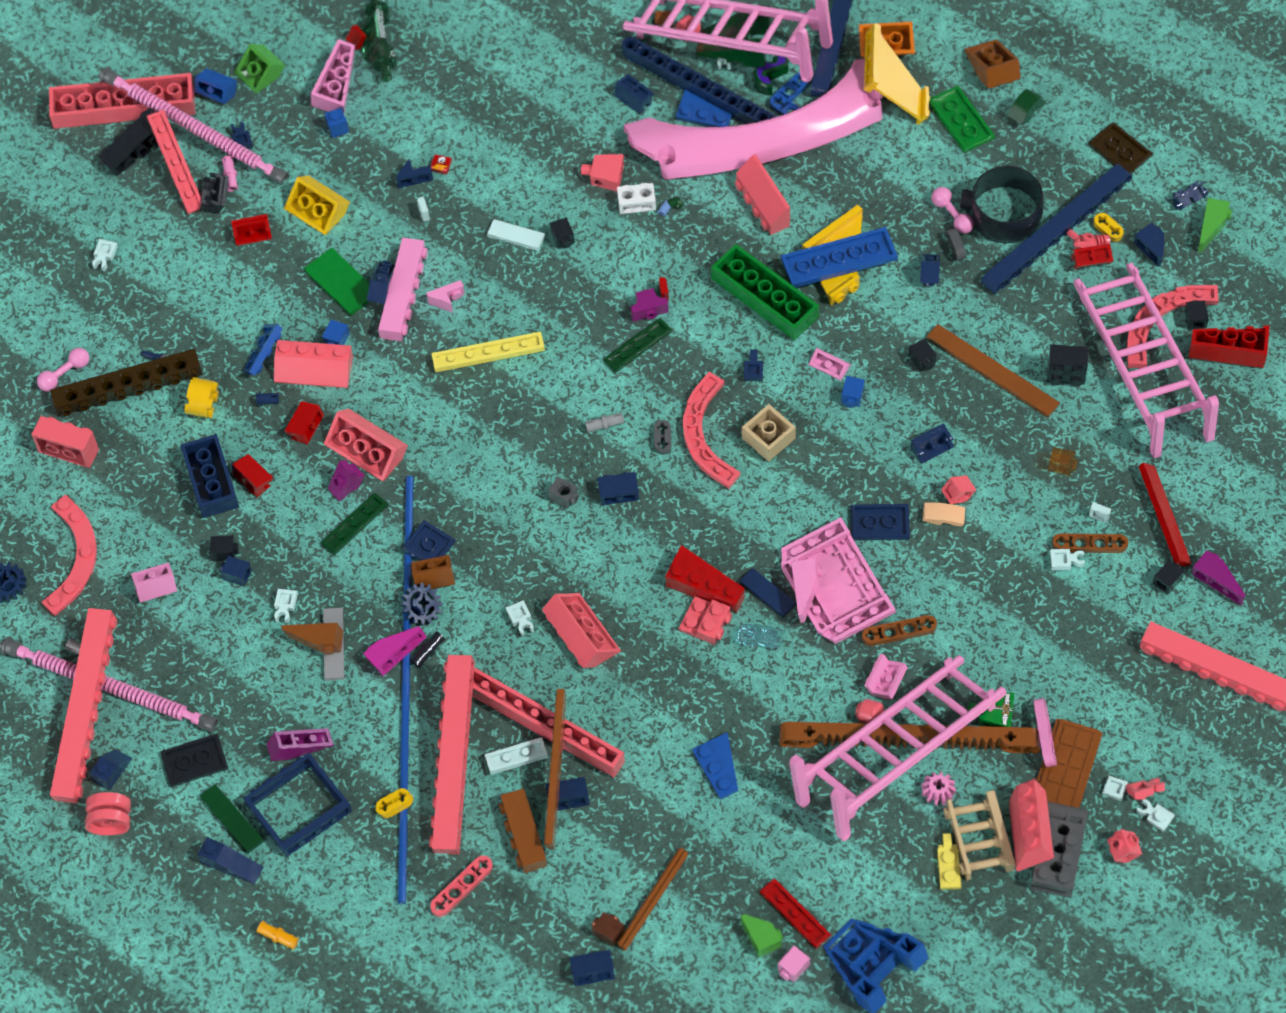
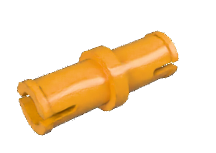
[257,921,299,950]

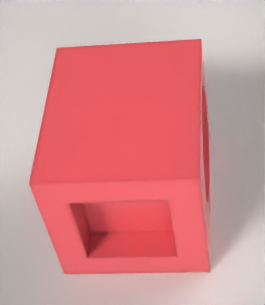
[941,475,976,504]

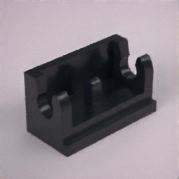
[199,173,229,214]

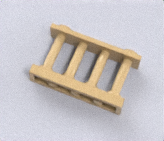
[944,790,1015,881]

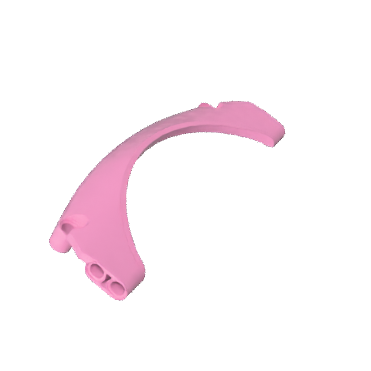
[624,58,883,180]

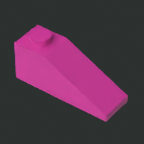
[363,626,427,676]

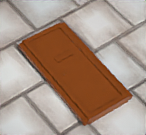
[1037,719,1103,808]

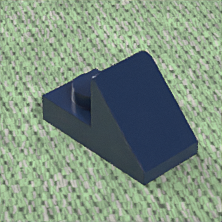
[396,159,433,189]

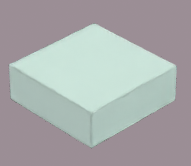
[417,197,430,222]
[1089,502,1111,523]
[1102,775,1128,801]

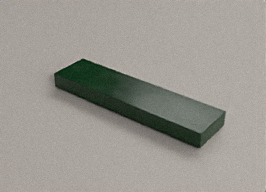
[603,318,672,373]
[320,493,389,556]
[200,784,264,854]

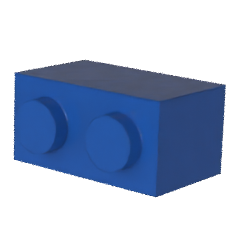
[194,68,237,104]

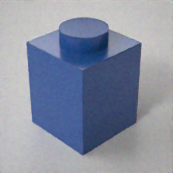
[324,108,349,138]
[322,320,350,345]
[841,376,865,408]

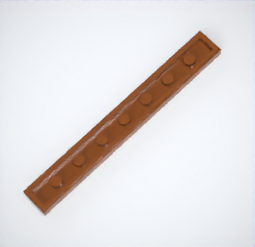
[926,324,1060,418]
[544,689,567,849]

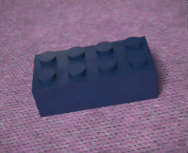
[180,434,239,518]

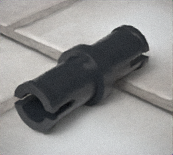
[410,631,445,668]

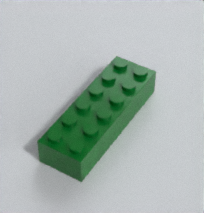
[711,244,819,341]

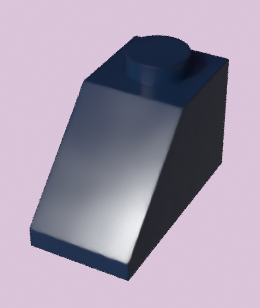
[1134,223,1164,267]
[920,254,940,286]
[90,749,132,790]

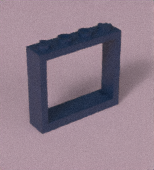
[243,753,352,858]

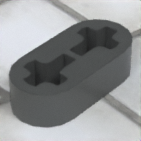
[946,228,966,261]
[654,420,672,455]

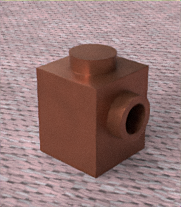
[591,912,625,947]

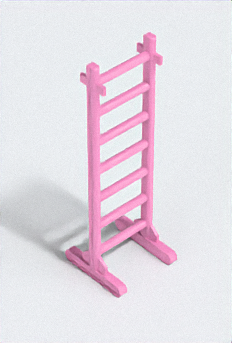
[623,0,833,82]
[1073,263,1219,459]
[789,655,1007,841]

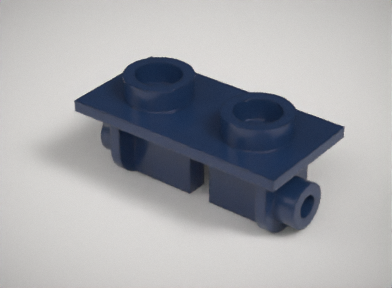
[1169,181,1208,210]

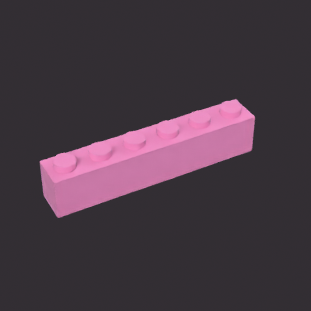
[378,238,428,341]

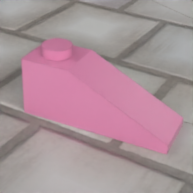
[791,558,822,623]

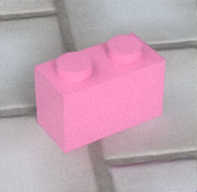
[131,563,177,603]

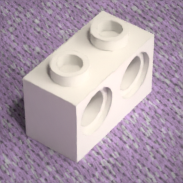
[617,183,656,214]

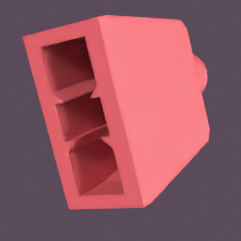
[581,154,624,191]

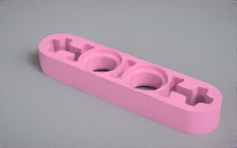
[1034,698,1057,767]

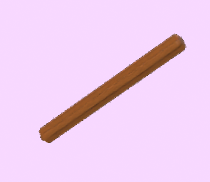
[617,848,688,951]

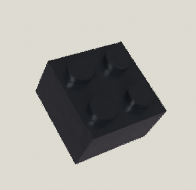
[1047,344,1088,386]

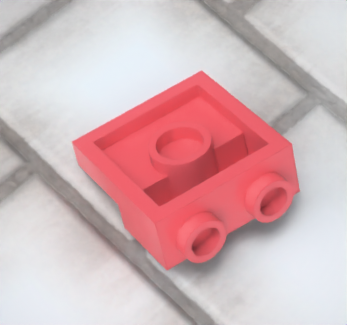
[679,596,732,645]

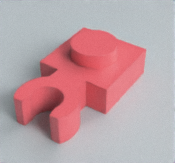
[1126,778,1165,800]

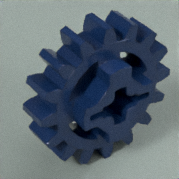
[0,562,27,603]
[400,583,443,626]

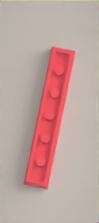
[147,110,201,214]

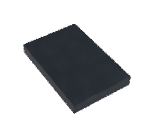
[160,733,228,787]

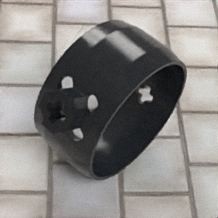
[960,166,1044,243]

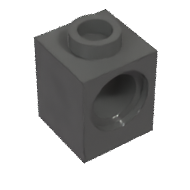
[548,477,579,509]

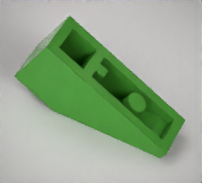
[1198,198,1232,253]

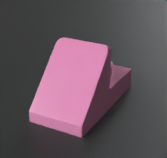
[426,280,465,313]

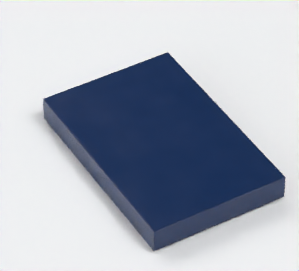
[851,504,910,541]

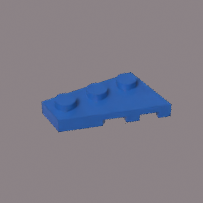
[676,89,732,127]
[243,324,283,376]
[692,732,738,800]

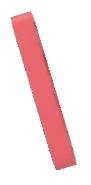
[430,856,493,917]

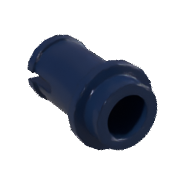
[256,392,279,407]

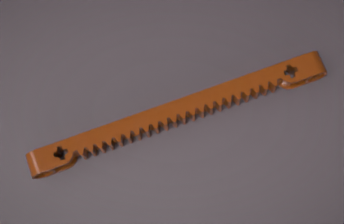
[779,722,1040,754]

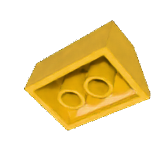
[284,176,350,235]

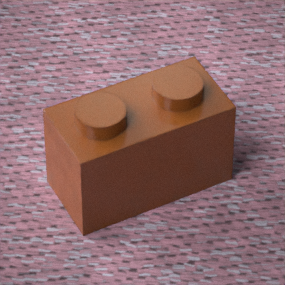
[411,555,455,589]

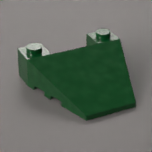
[696,5,772,67]

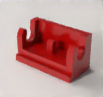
[231,214,272,246]
[1071,244,1114,270]
[285,401,324,445]
[232,454,273,498]

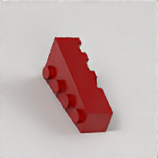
[1188,325,1270,368]
[665,545,745,614]

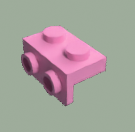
[865,654,908,700]

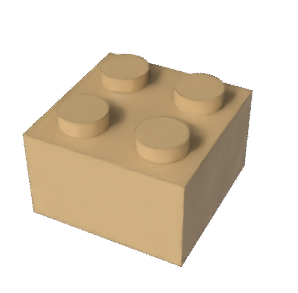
[742,404,796,462]

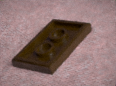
[1088,122,1153,174]

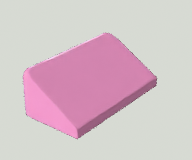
[808,348,852,380]

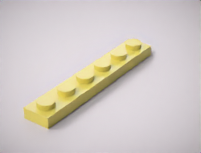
[431,332,545,373]

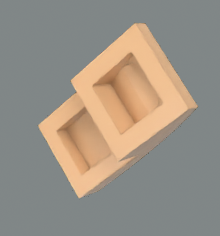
[923,502,965,526]

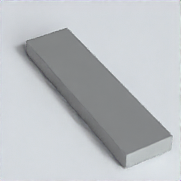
[323,608,345,681]

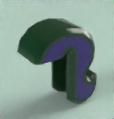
[753,55,789,96]

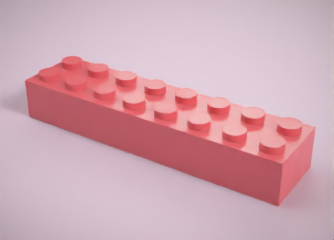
[49,73,195,129]

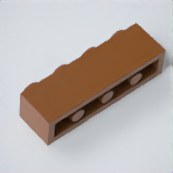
[498,788,547,873]

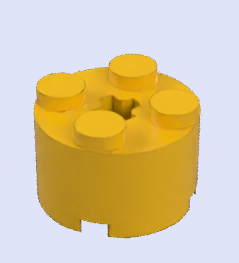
[185,377,219,418]

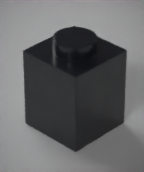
[550,217,575,249]
[1185,300,1209,330]
[908,339,937,372]
[210,535,239,561]
[1153,560,1184,595]

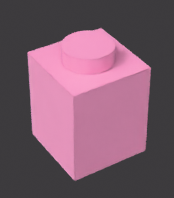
[778,946,810,983]

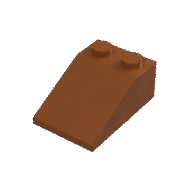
[964,39,1021,88]

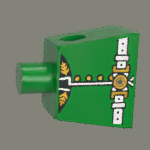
[968,693,1015,734]

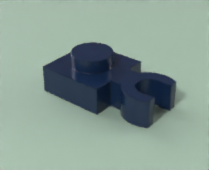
[231,121,254,149]

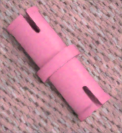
[222,156,238,192]

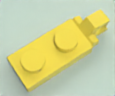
[937,833,961,890]

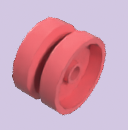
[85,792,131,836]

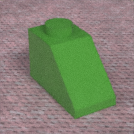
[741,914,783,957]

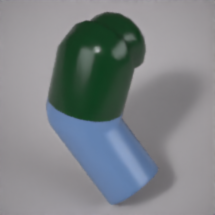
[657,196,684,217]

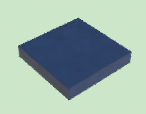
[402,520,456,561]

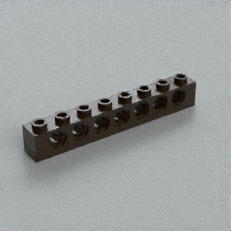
[50,348,203,416]

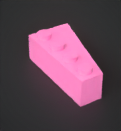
[311,39,355,113]

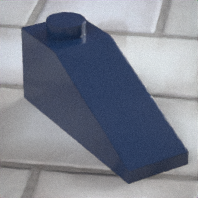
[197,837,264,885]

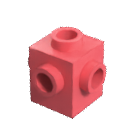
[1107,829,1142,863]

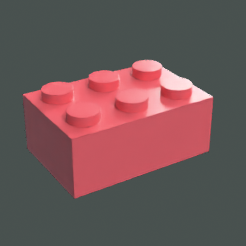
[31,416,99,468]

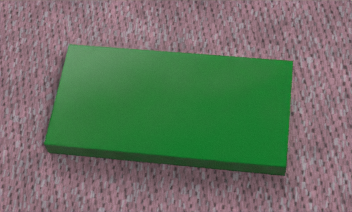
[929,86,995,153]
[304,248,370,316]

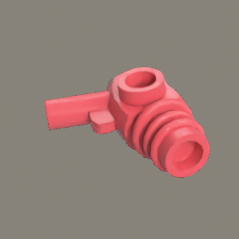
[1067,229,1110,249]

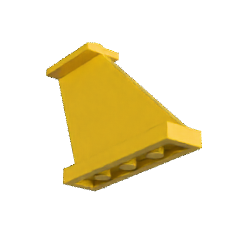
[864,24,930,124]
[802,205,863,306]

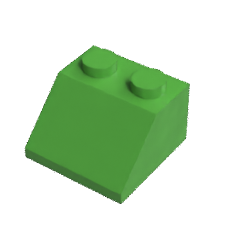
[234,44,285,94]

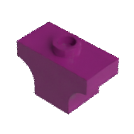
[631,288,669,322]
[327,460,365,501]

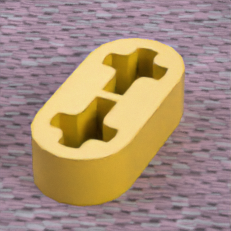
[1093,213,1124,242]
[375,788,413,818]

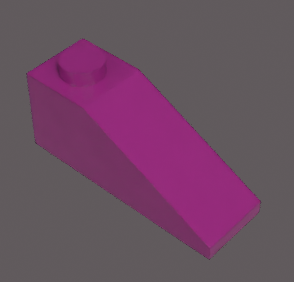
[1192,550,1245,605]
[266,728,334,761]

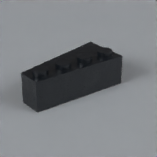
[98,107,159,176]

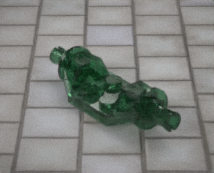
[361,0,397,82]

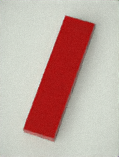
[760,878,831,949]

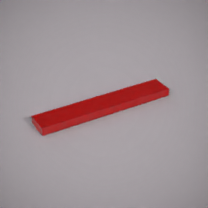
[1139,462,1192,567]

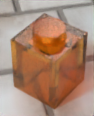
[1048,447,1078,476]

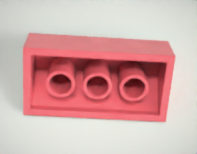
[735,154,790,235]
[274,340,353,388]
[324,409,408,481]
[542,593,621,668]
[1008,779,1054,871]

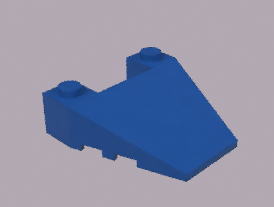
[823,919,929,1013]

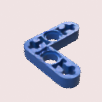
[770,73,810,116]

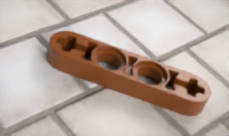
[1052,533,1128,553]
[862,615,937,646]

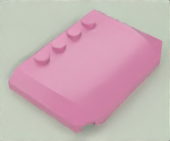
[781,517,896,644]

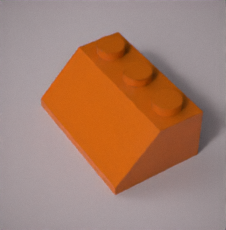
[858,22,915,57]

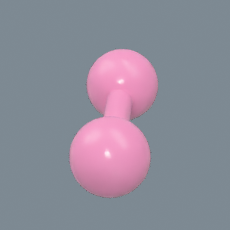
[931,187,974,234]
[37,347,90,392]

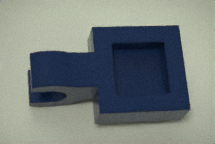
[744,349,763,381]

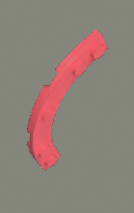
[1127,285,1218,368]
[683,372,740,489]
[42,494,97,616]

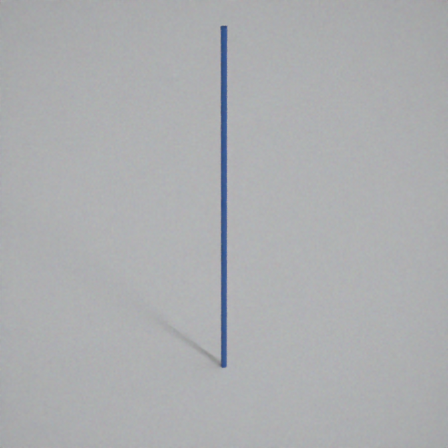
[398,476,413,904]

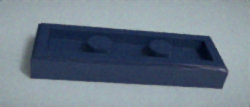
[740,568,796,618]

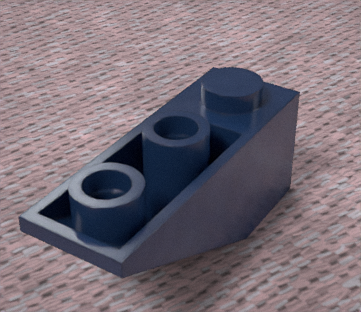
[367,260,395,304]

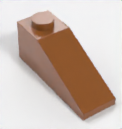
[281,623,343,655]

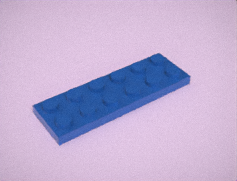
[781,227,898,288]

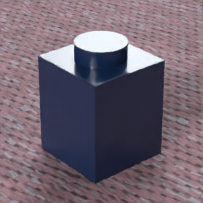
[220,556,252,586]

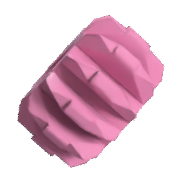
[921,771,956,806]

